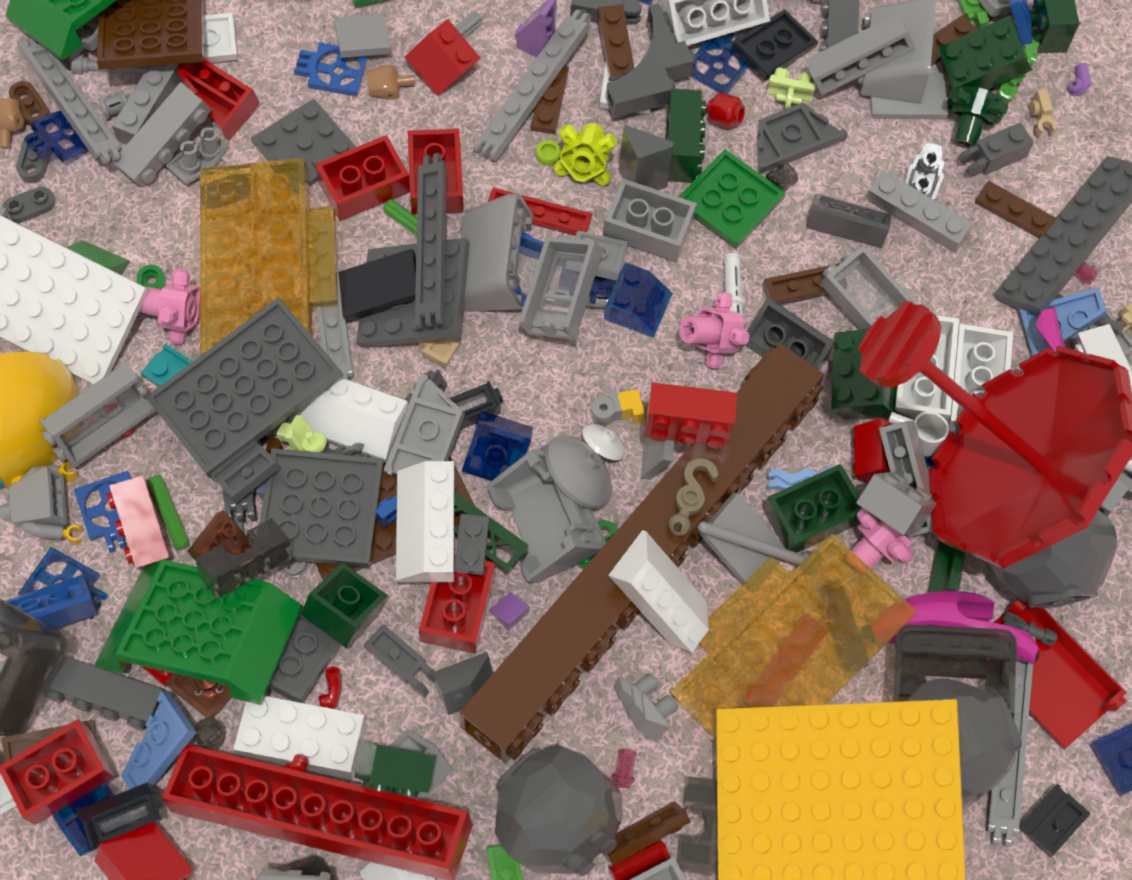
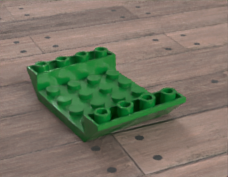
[5,0,116,60]
[95,559,302,705]

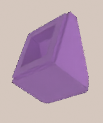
[489,592,530,631]

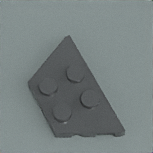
[757,103,848,174]

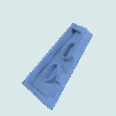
[1020,287,1107,356]
[121,690,196,789]

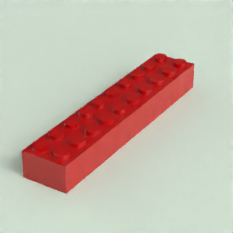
[162,744,473,880]

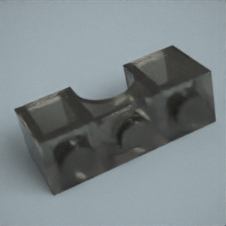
[195,519,293,599]
[677,776,718,876]

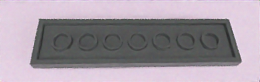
[994,156,1132,315]

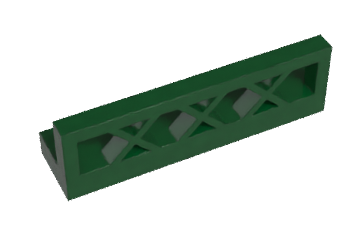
[454,491,529,574]
[929,539,966,593]

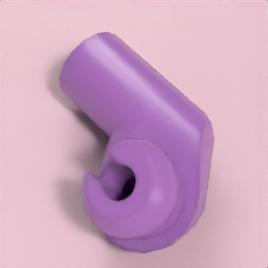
[1068,63,1092,96]

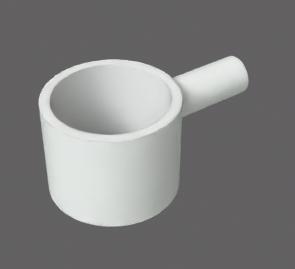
[888,411,949,456]

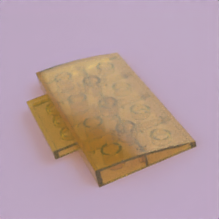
[200,157,338,356]
[670,534,917,741]

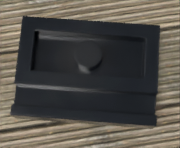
[1019,784,1091,858]

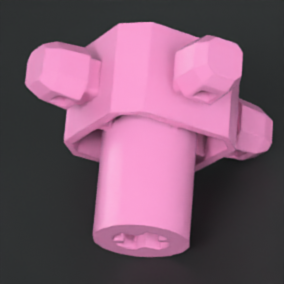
[139,268,201,345]
[679,292,750,368]
[844,508,914,576]

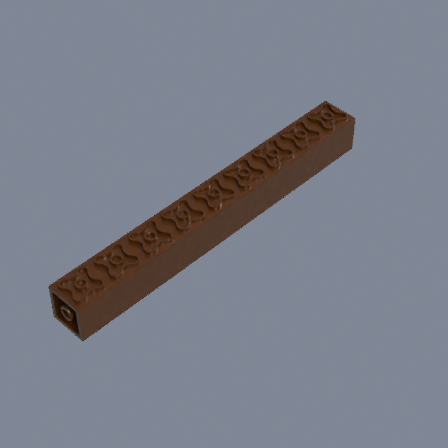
[460,343,824,764]

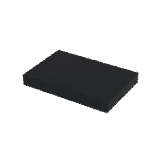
[731,9,819,80]
[338,249,416,321]

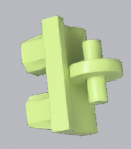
[767,68,816,109]
[277,415,327,453]

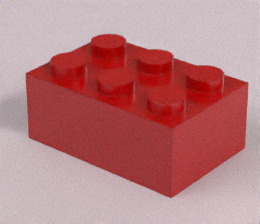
[407,129,464,214]
[315,135,410,221]
[645,382,737,448]
[419,554,495,654]
[0,719,115,825]

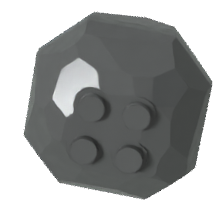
[988,510,1117,609]
[907,678,1022,808]
[495,744,623,876]

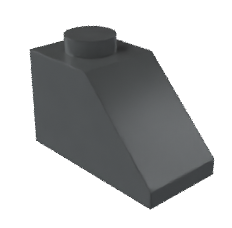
[432,652,493,715]

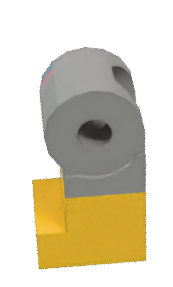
[592,389,645,426]

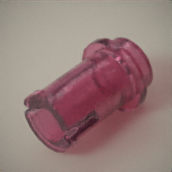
[1074,262,1099,284]
[611,748,637,789]

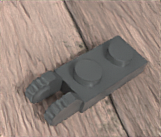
[364,624,435,698]

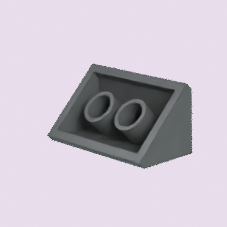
[619,125,675,190]
[806,193,891,249]
[745,297,835,370]

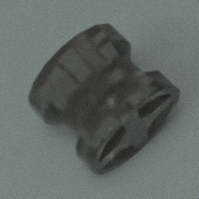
[766,161,798,192]
[193,718,226,751]

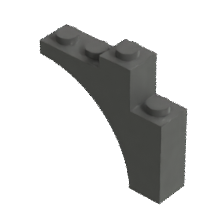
[605,3,696,118]

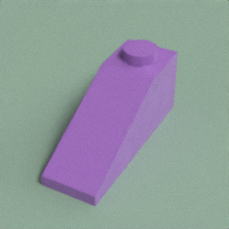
[515,0,557,58]

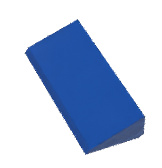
[0,574,97,644]

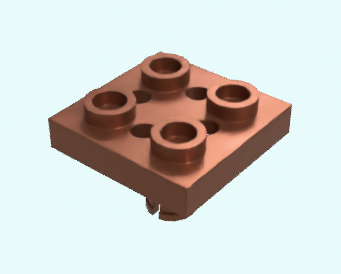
[187,510,256,576]
[165,673,232,722]

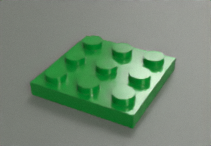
[678,149,786,249]

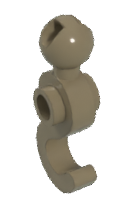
[668,458,718,536]

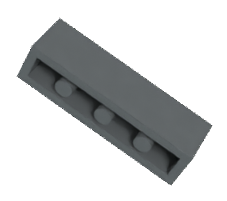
[820,0,859,52]
[39,653,163,730]

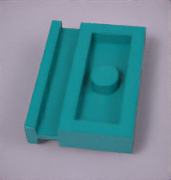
[141,344,193,387]

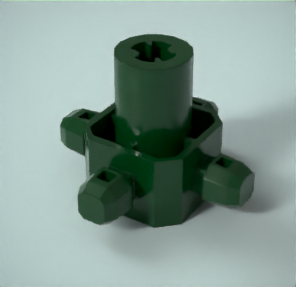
[947,86,1009,147]

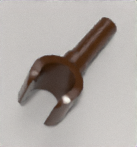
[260,435,284,454]

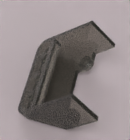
[0,598,67,737]
[893,625,1017,720]

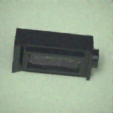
[449,381,503,430]
[76,783,163,849]

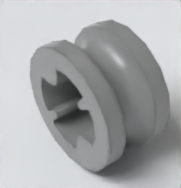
[280,559,307,578]

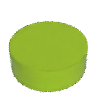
[536,140,561,166]

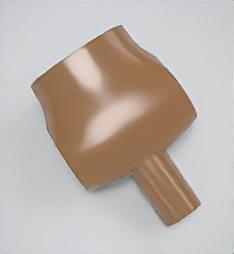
[367,65,415,100]
[0,98,24,148]

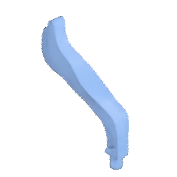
[767,466,832,490]

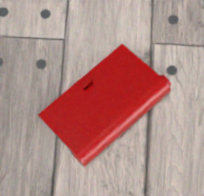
[970,599,1127,750]

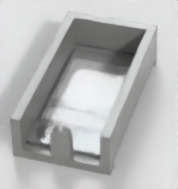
[519,235,603,340]
[819,245,917,329]
[39,361,156,468]

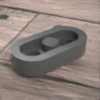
[16,133,51,182]
[2,187,55,223]

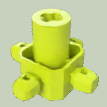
[553,123,617,186]

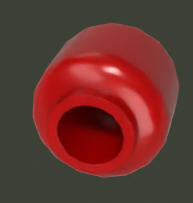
[706,93,746,129]

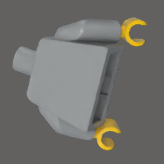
[0,461,82,545]

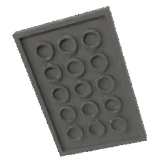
[146,297,343,478]

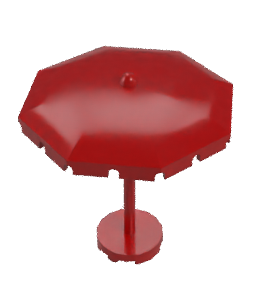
[859,301,1132,569]

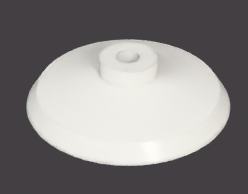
[582,424,624,460]

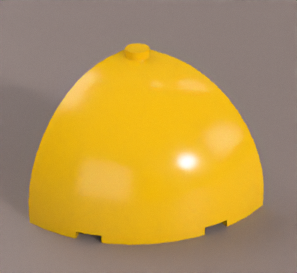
[0,351,80,491]

